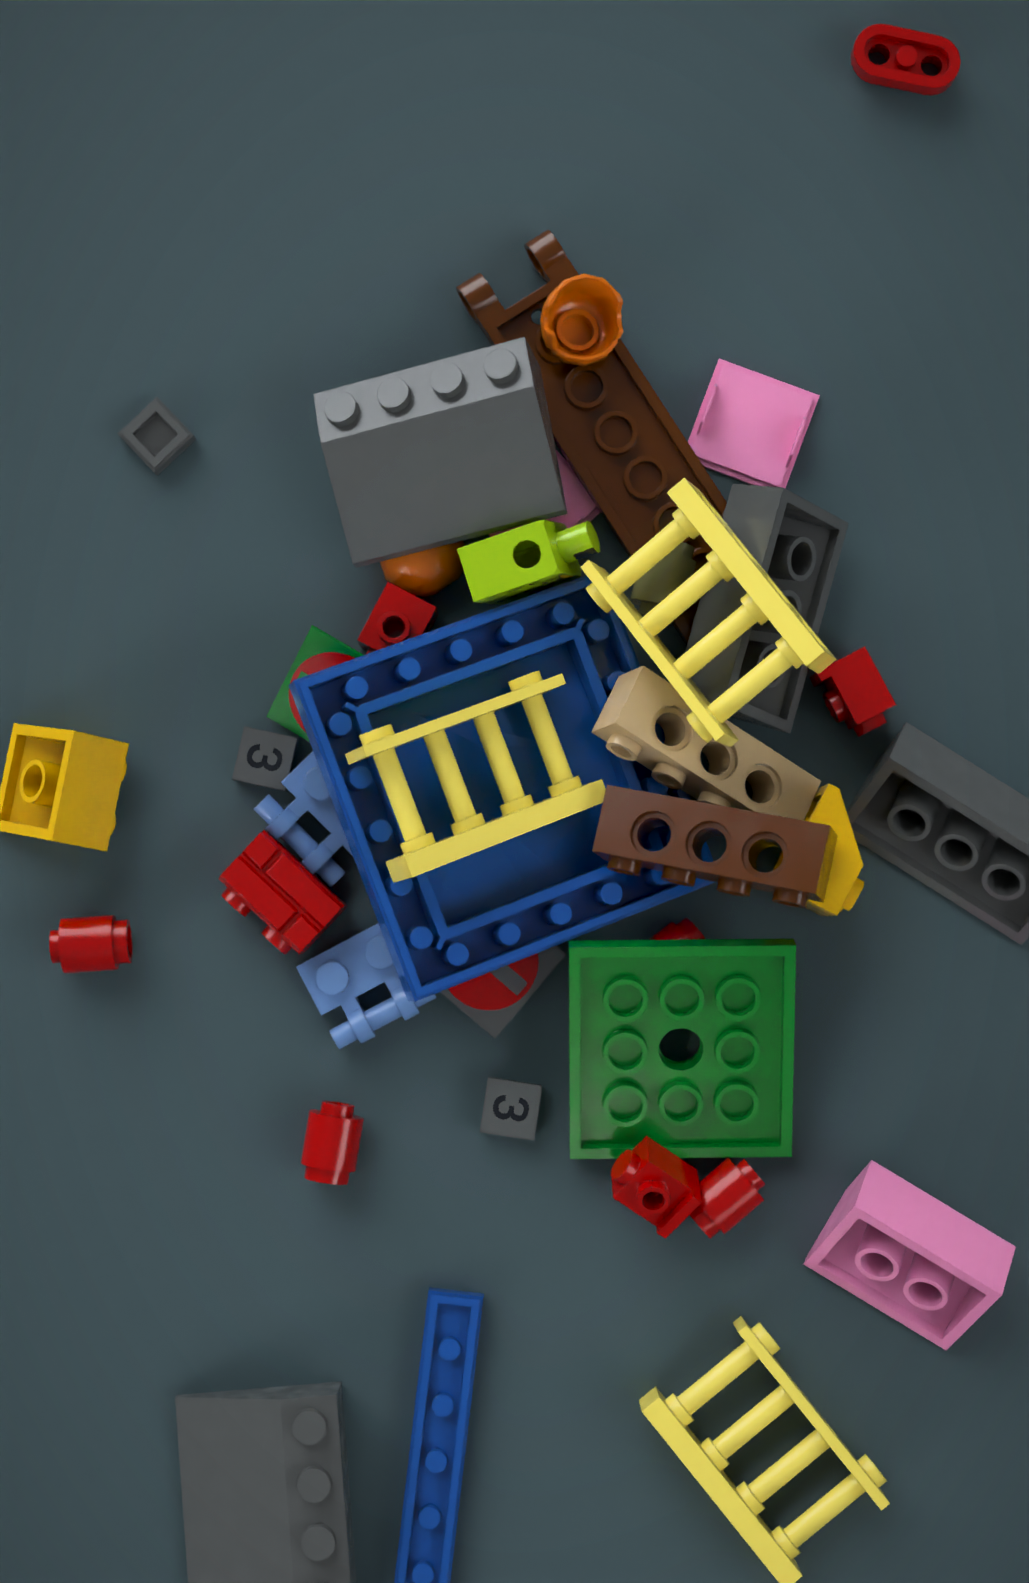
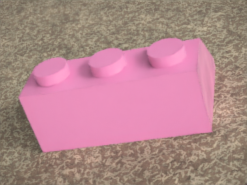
[804,1160,1016,1351]

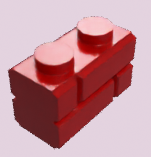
[218,830,347,955]

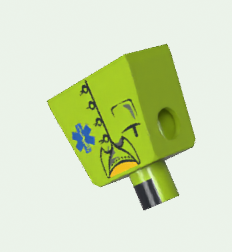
[457,520,600,605]

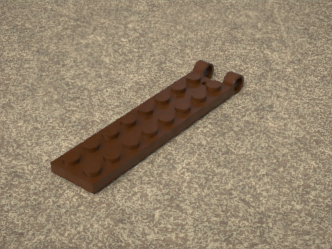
[456,229,727,646]

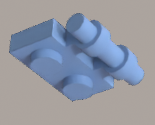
[253,751,353,887]
[296,923,437,1050]

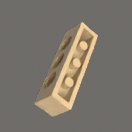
[591,666,821,821]

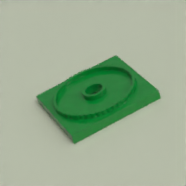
[568,938,796,1159]

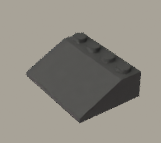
[313,337,568,568]
[175,1381,357,1583]

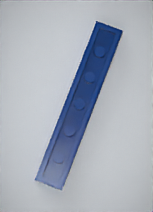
[394,1287,484,1583]

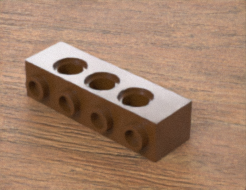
[592,785,838,908]

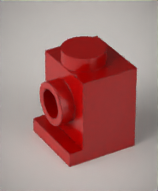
[809,646,896,737]
[611,1135,702,1239]

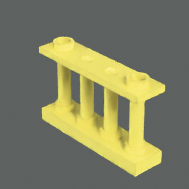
[580,478,837,747]
[345,670,606,883]
[639,1316,890,1583]

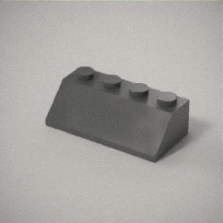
[685,484,849,733]
[846,722,1029,945]

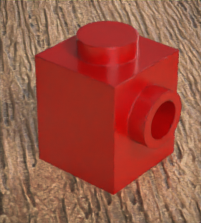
[357,582,439,655]

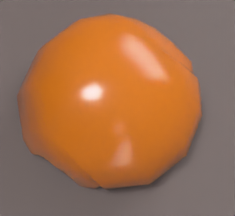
[540,273,624,366]
[380,541,465,597]

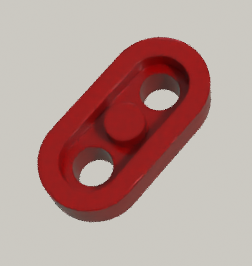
[851,24,961,96]

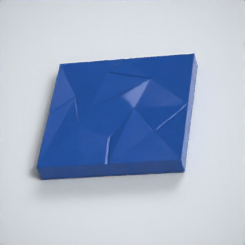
[288,575,715,1002]

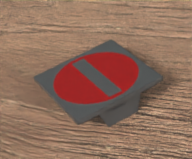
[441,946,567,1039]

